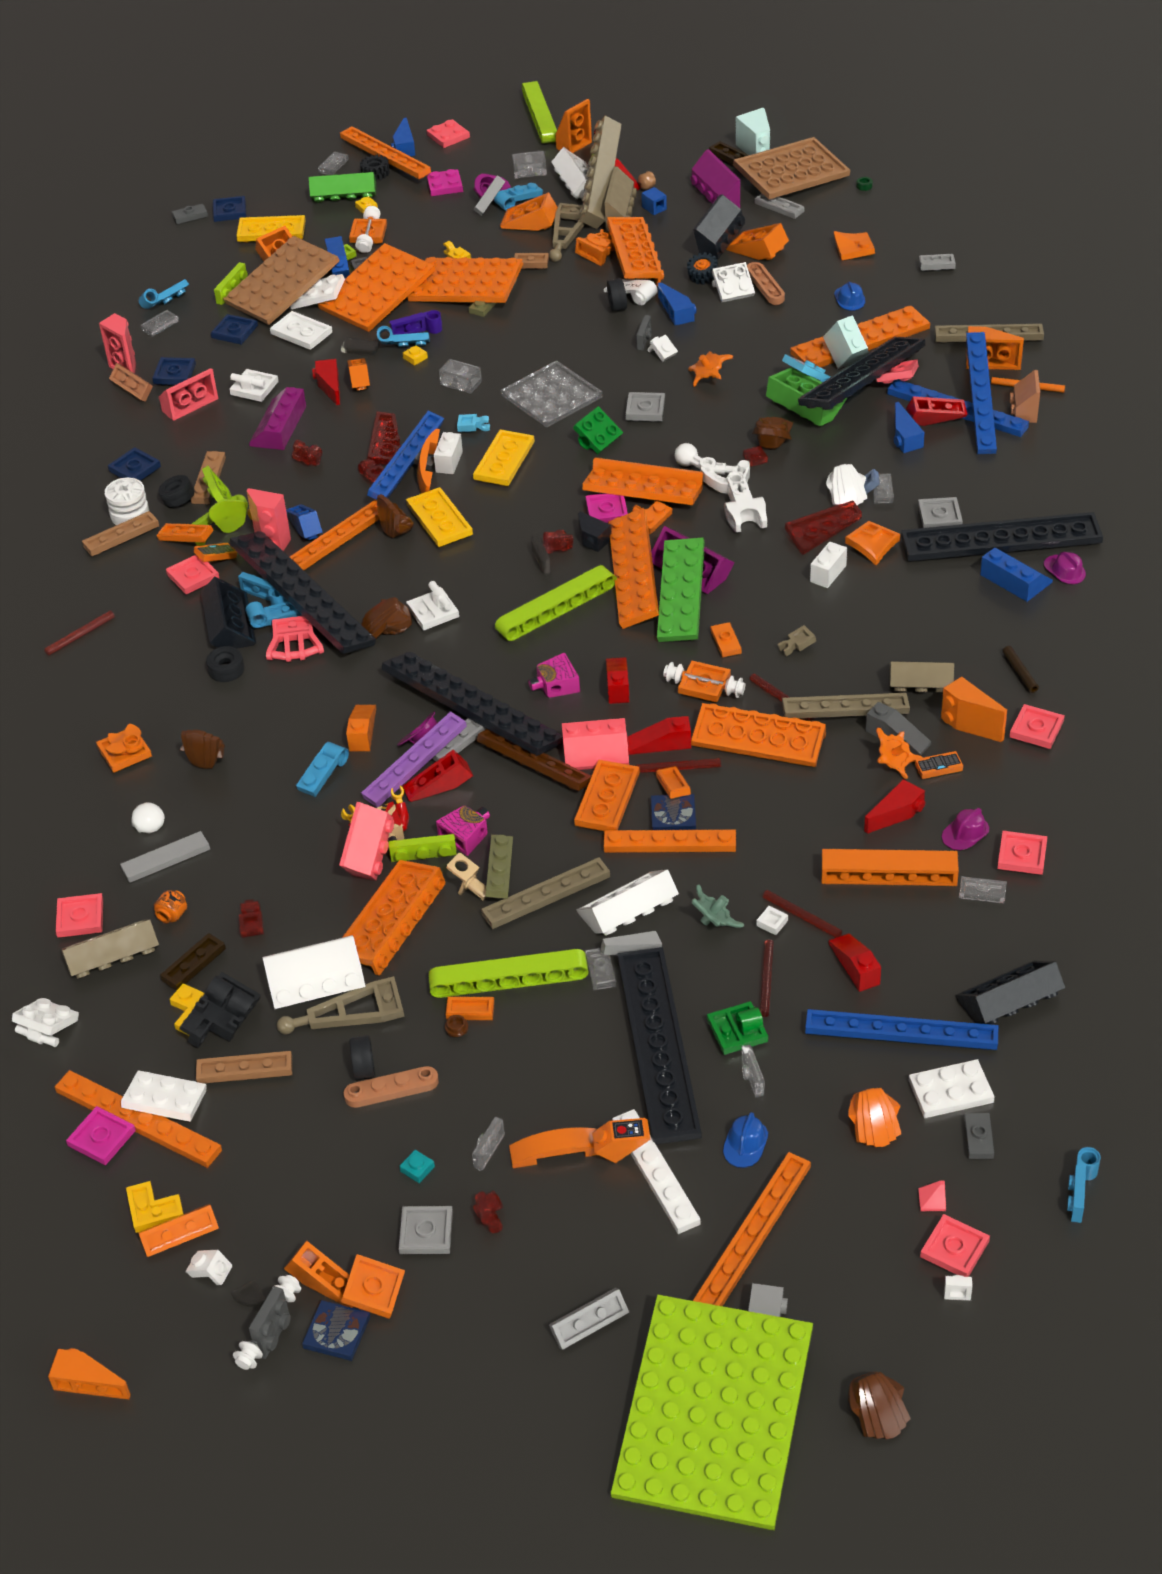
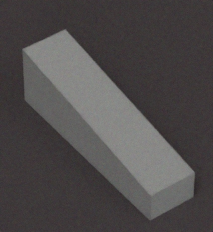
[473,175,506,216]
[601,931,662,955]

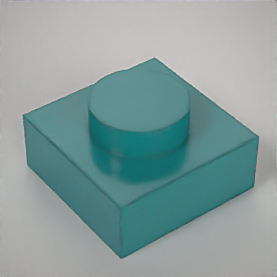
[400,1150,435,1183]

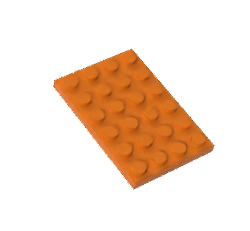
[318,243,435,332]
[407,257,523,303]

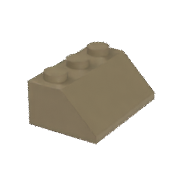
[889,662,954,692]

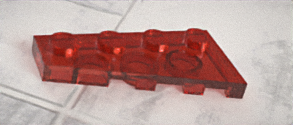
[367,411,401,465]
[785,500,862,555]

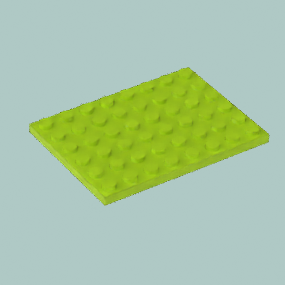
[611,1295,813,1531]

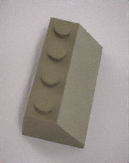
[605,166,637,231]
[61,919,159,979]

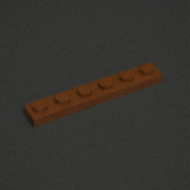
[477,729,592,791]

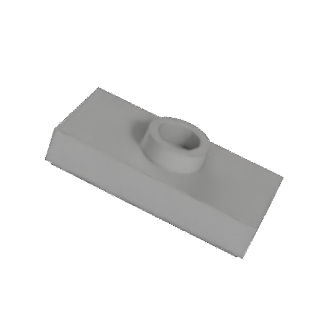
[919,254,956,271]

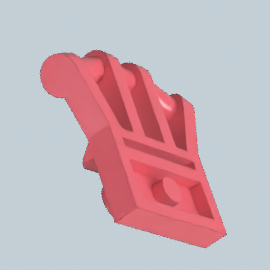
[266,616,324,662]

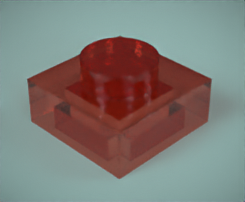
[743,446,768,467]

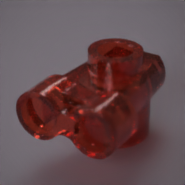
[292,439,322,466]
[542,530,574,553]
[473,1190,503,1233]

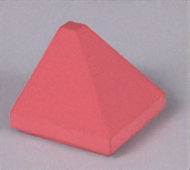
[918,1181,946,1212]

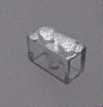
[512,151,547,178]
[439,359,482,394]

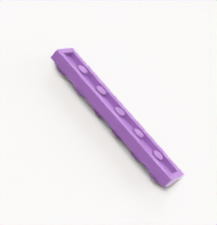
[361,712,467,807]

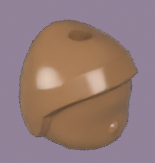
[638,171,656,190]

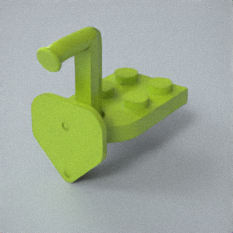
[192,465,248,546]

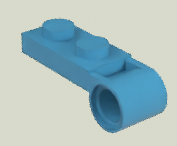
[494,183,543,211]
[139,279,189,309]
[377,326,430,347]
[238,572,287,605]
[245,601,303,628]
[296,742,349,797]
[1067,1147,1101,1223]

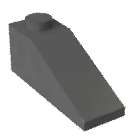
[866,702,931,756]

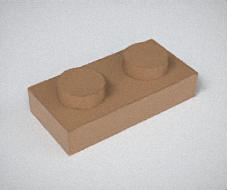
[514,253,549,269]

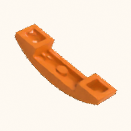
[417,429,440,493]
[509,1128,598,1168]

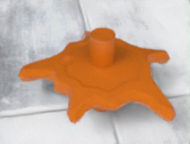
[688,351,733,387]
[876,728,923,779]

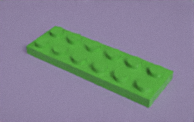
[657,538,705,642]

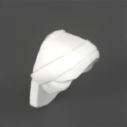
[826,464,867,508]

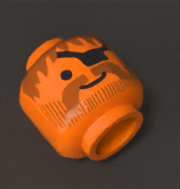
[154,890,187,923]

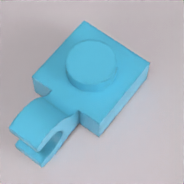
[457,414,490,432]

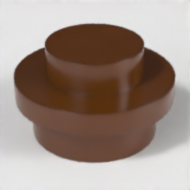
[445,1015,469,1037]

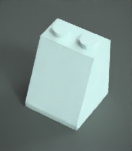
[736,108,770,155]
[823,315,869,369]

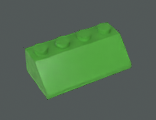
[309,172,376,202]
[766,367,847,426]

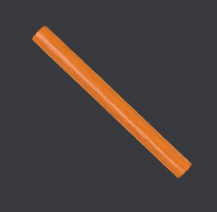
[991,377,1065,393]

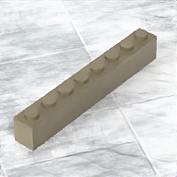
[580,116,622,229]

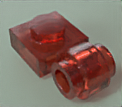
[358,459,384,484]
[239,899,264,937]

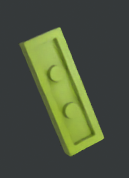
[214,262,248,305]
[389,834,457,862]

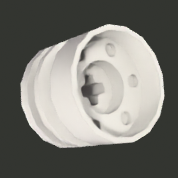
[105,477,149,525]

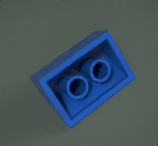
[980,548,1053,602]

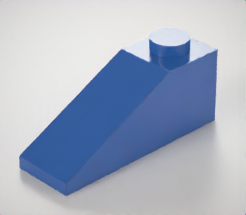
[391,118,416,156]
[325,236,349,278]
[658,282,696,325]
[894,402,925,453]
[286,504,322,540]

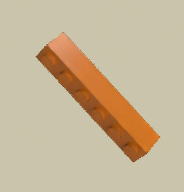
[822,849,959,886]

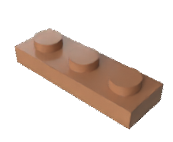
[109,363,153,402]

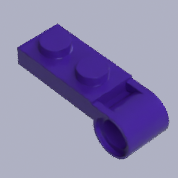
[389,310,442,335]

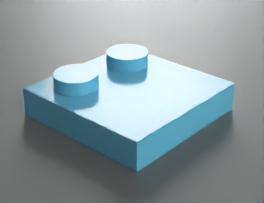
[782,354,830,380]

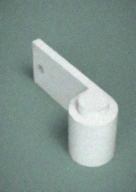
[604,279,658,306]

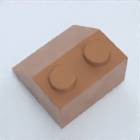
[1010,370,1040,423]

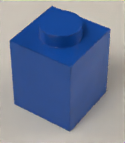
[641,187,667,215]

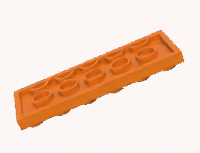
[607,217,664,286]
[583,458,703,505]
[691,703,826,767]
[342,860,445,976]

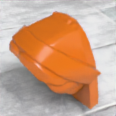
[848,1088,901,1147]

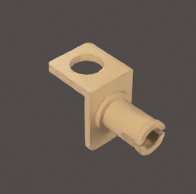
[446,853,487,901]

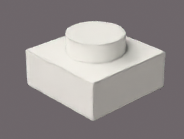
[757,906,788,935]
[944,1275,972,1300]

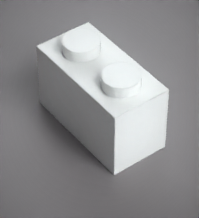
[434,432,463,474]
[810,542,847,588]

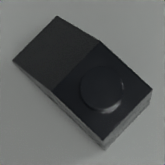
[578,511,612,552]

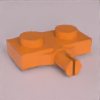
[633,501,673,534]

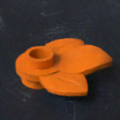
[106,724,143,754]

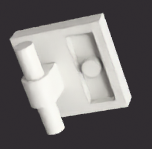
[712,262,755,303]
[230,369,279,402]
[406,581,459,630]
[12,998,79,1047]

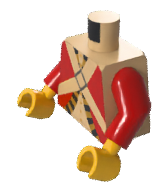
[341,786,409,849]

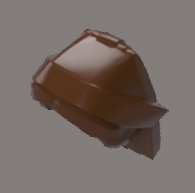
[752,417,794,449]
[377,494,414,538]
[361,597,412,638]
[180,729,225,769]
[848,1372,911,1439]

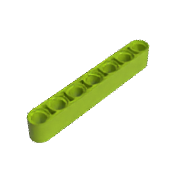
[522,81,557,144]
[495,565,617,641]
[428,949,588,998]

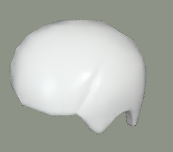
[131,803,165,833]

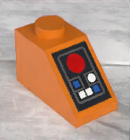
[592,1118,651,1163]

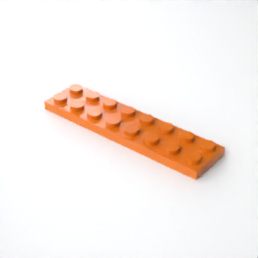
[790,306,930,367]
[608,508,659,629]

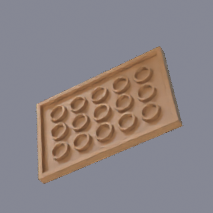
[733,137,851,199]
[223,236,339,325]

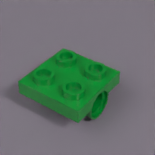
[573,406,623,454]
[707,1001,768,1055]

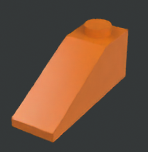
[347,358,370,390]
[346,705,376,751]
[284,1241,353,1308]
[48,1348,131,1400]

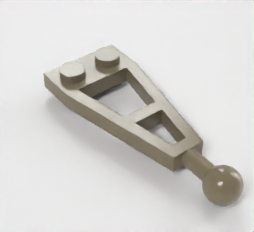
[549,203,585,262]
[277,976,405,1035]

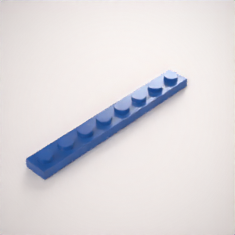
[966,332,997,454]
[887,379,1029,437]
[367,411,444,500]
[805,1009,999,1050]

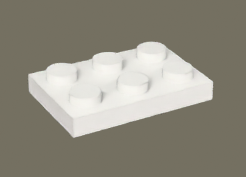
[290,274,345,309]
[270,311,332,350]
[908,1059,994,1118]
[121,1070,206,1122]

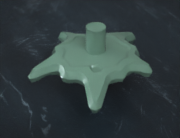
[692,885,744,928]

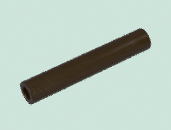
[1002,645,1039,693]

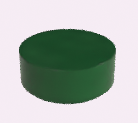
[856,177,873,191]

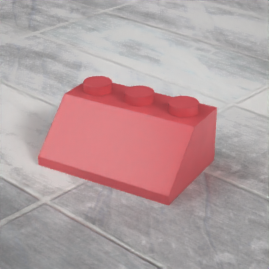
[99,313,136,373]
[159,368,218,421]
[247,488,291,551]
[562,718,629,770]
[339,802,394,881]

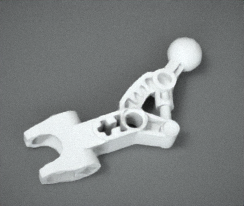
[674,443,767,532]

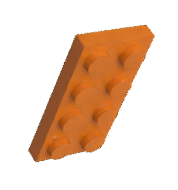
[574,760,640,831]

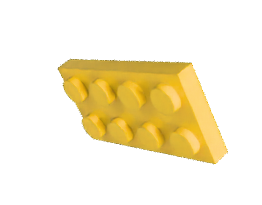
[237,215,306,242]
[473,430,535,486]
[406,487,473,547]

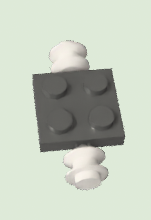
[233,1275,301,1370]

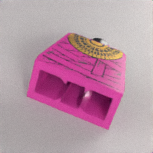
[528,653,580,698]
[436,806,490,856]

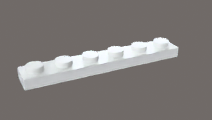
[612,1109,701,1234]

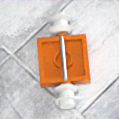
[349,206,387,253]
[663,661,746,702]

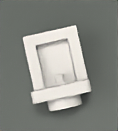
[647,335,678,362]
[186,1250,232,1285]

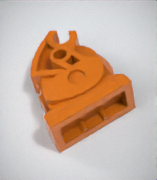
[575,229,615,266]

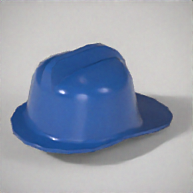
[834,281,865,311]
[723,1112,768,1168]

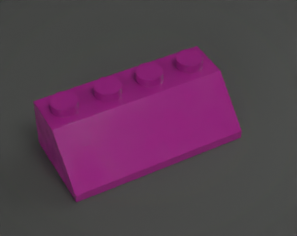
[690,149,740,208]
[249,387,306,450]
[651,526,735,594]

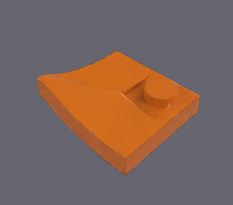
[833,231,875,261]
[845,521,900,565]

